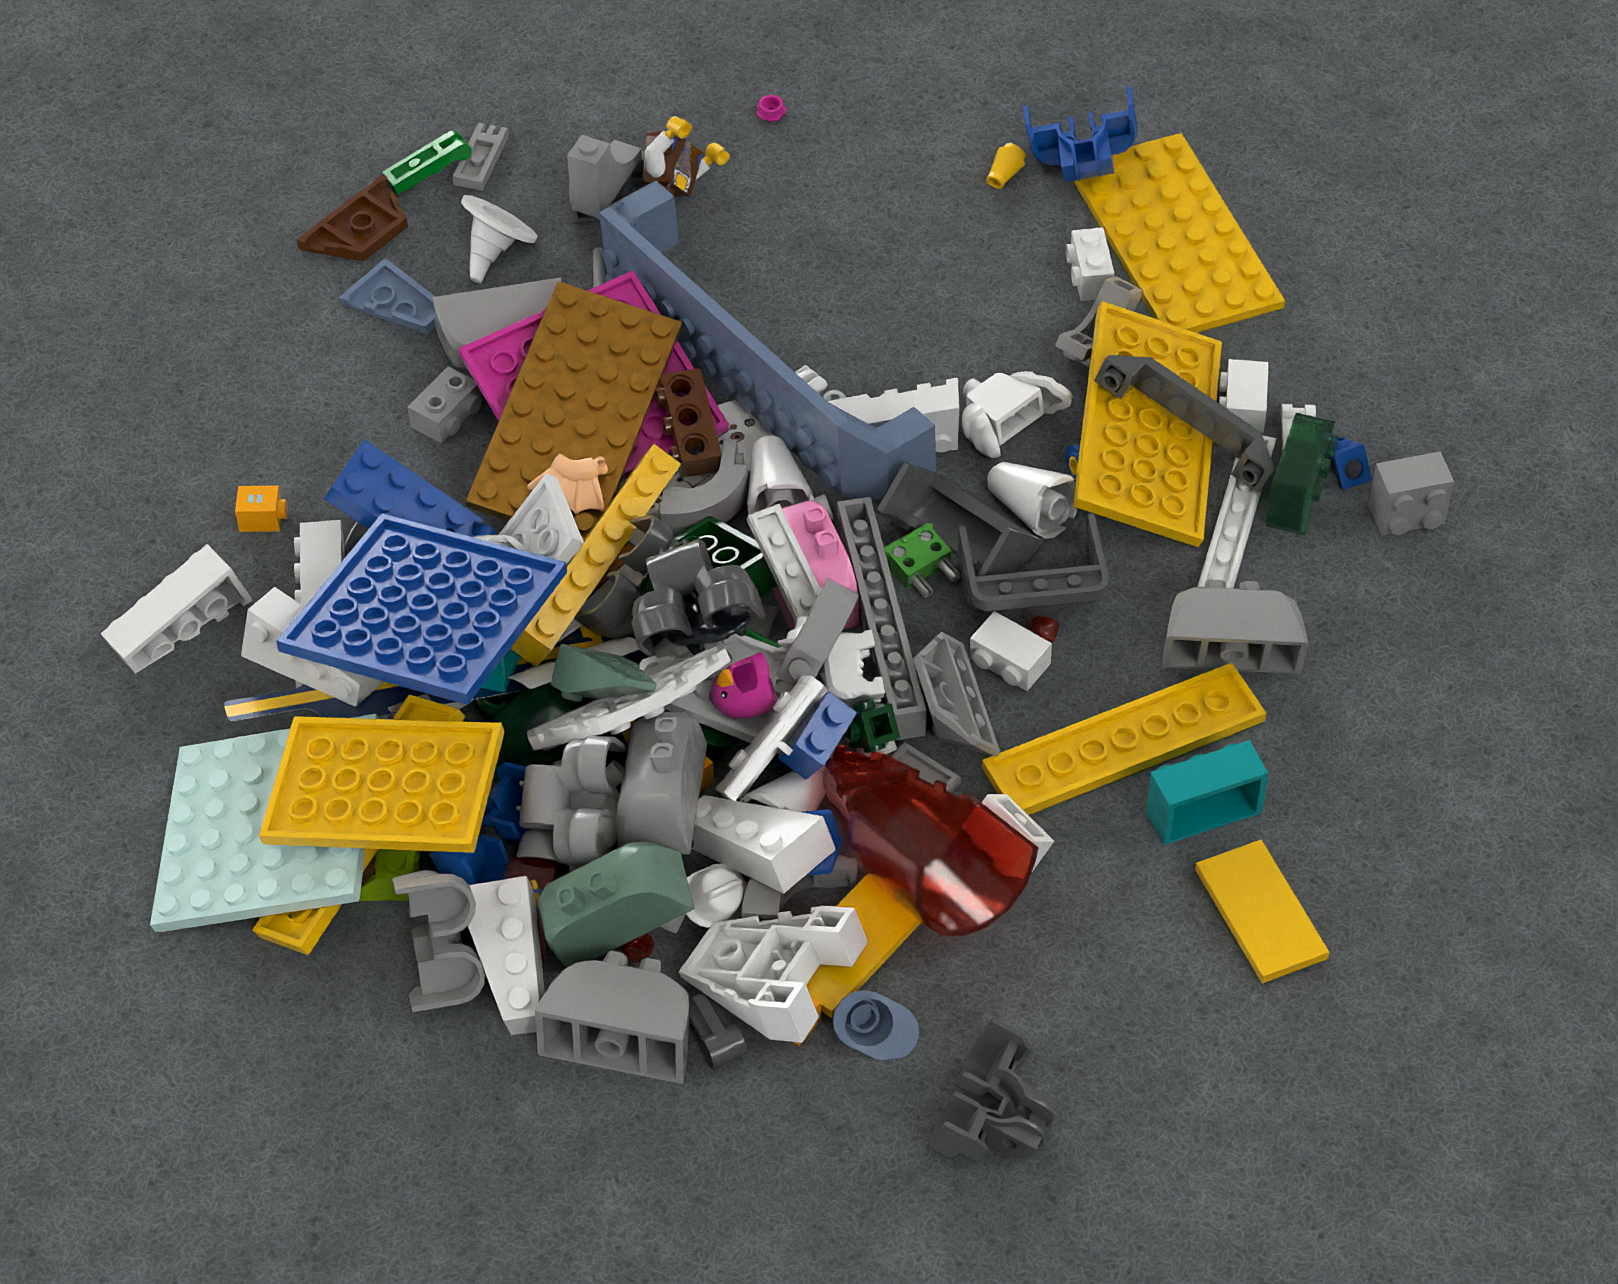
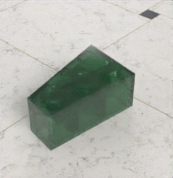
[1266,413,1339,536]

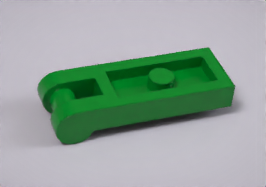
[383,130,472,195]

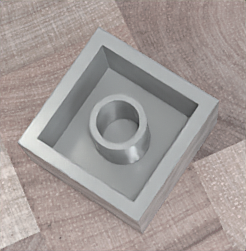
[1368,451,1454,536]

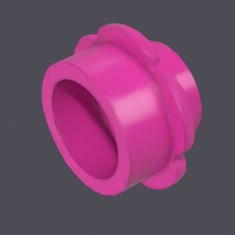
[757,95,787,122]

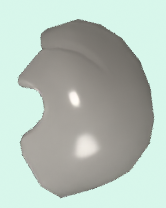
[516,829,569,866]

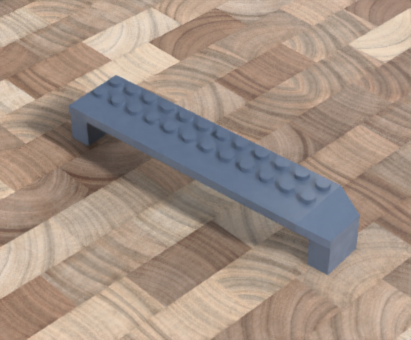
[599,181,936,500]

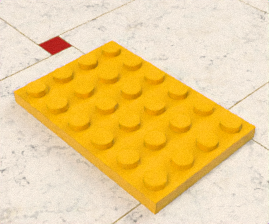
[259,716,505,853]

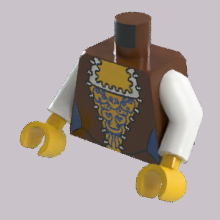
[643,117,730,197]

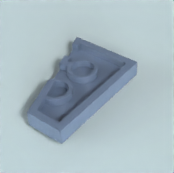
[339,258,436,334]

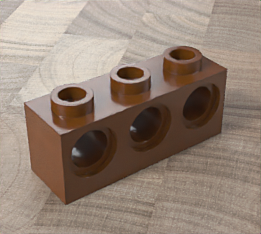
[655,368,722,477]

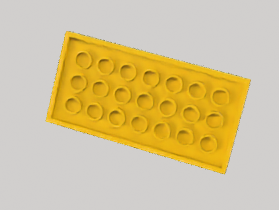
[1074,133,1285,333]
[1073,301,1222,547]

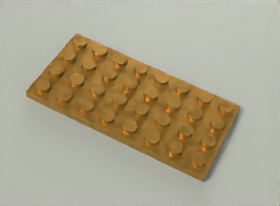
[466,281,682,540]

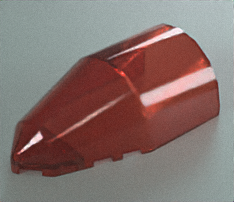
[823,745,1039,936]

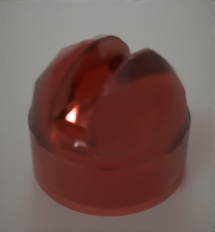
[1030,616,1059,643]
[622,933,654,963]

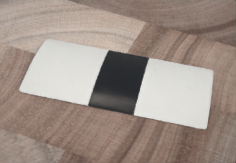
[506,636,640,689]

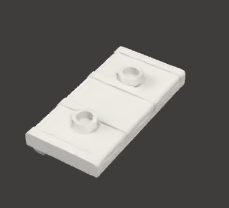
[715,675,824,801]

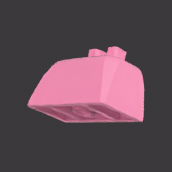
[754,500,861,630]

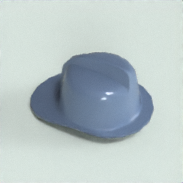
[833,990,919,1060]

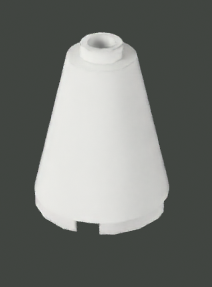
[747,435,814,515]
[987,462,1078,539]
[740,770,828,812]

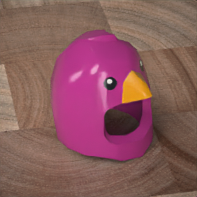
[709,652,777,720]

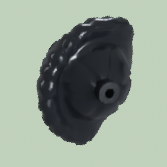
[667,592,752,655]

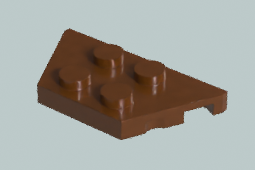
[297,174,408,261]

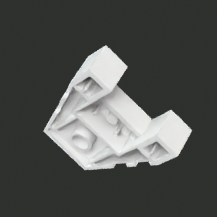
[679,906,868,1043]

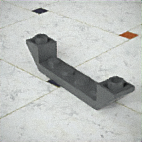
[1094,355,1274,493]

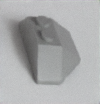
[913,632,1001,756]

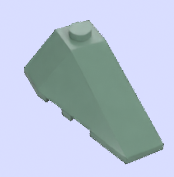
[550,644,657,702]

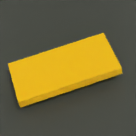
[1195,839,1329,984]
[806,875,924,1018]

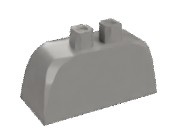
[432,277,562,370]
[1161,579,1308,674]
[616,711,707,854]
[535,951,689,1084]

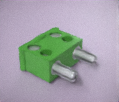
[884,523,961,598]

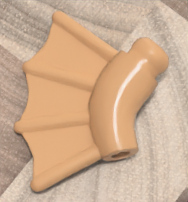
[527,453,608,514]

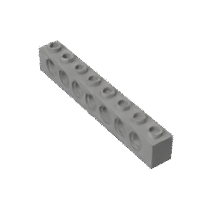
[837,497,926,741]

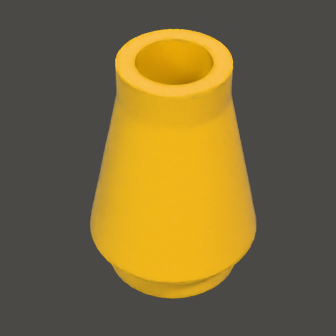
[986,143,1026,189]

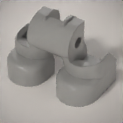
[516,736,628,868]
[392,870,485,1012]

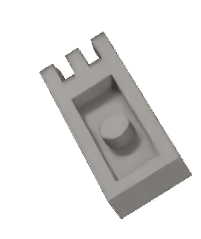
[452,122,509,191]

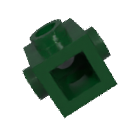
[843,699,900,753]

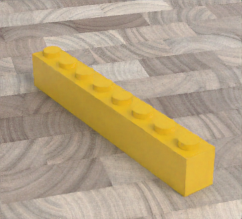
[511,444,681,667]

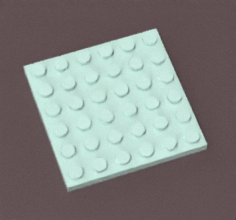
[150,714,379,932]

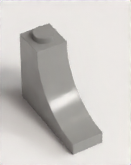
[567,135,642,218]

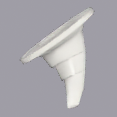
[461,195,538,283]

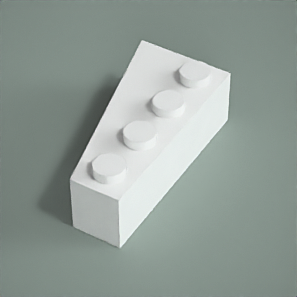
[827,378,959,452]
[101,544,253,674]
[241,587,382,707]
[692,795,836,893]
[468,876,545,1035]

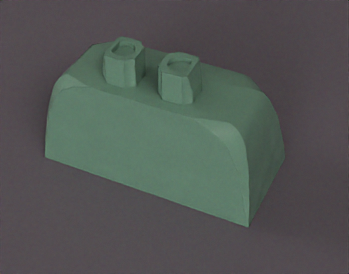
[538,842,695,968]

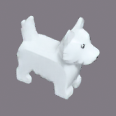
[774,616,885,707]

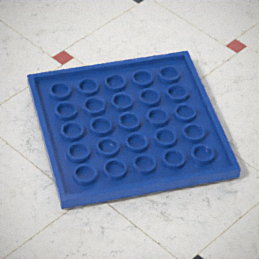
[276,514,567,705]

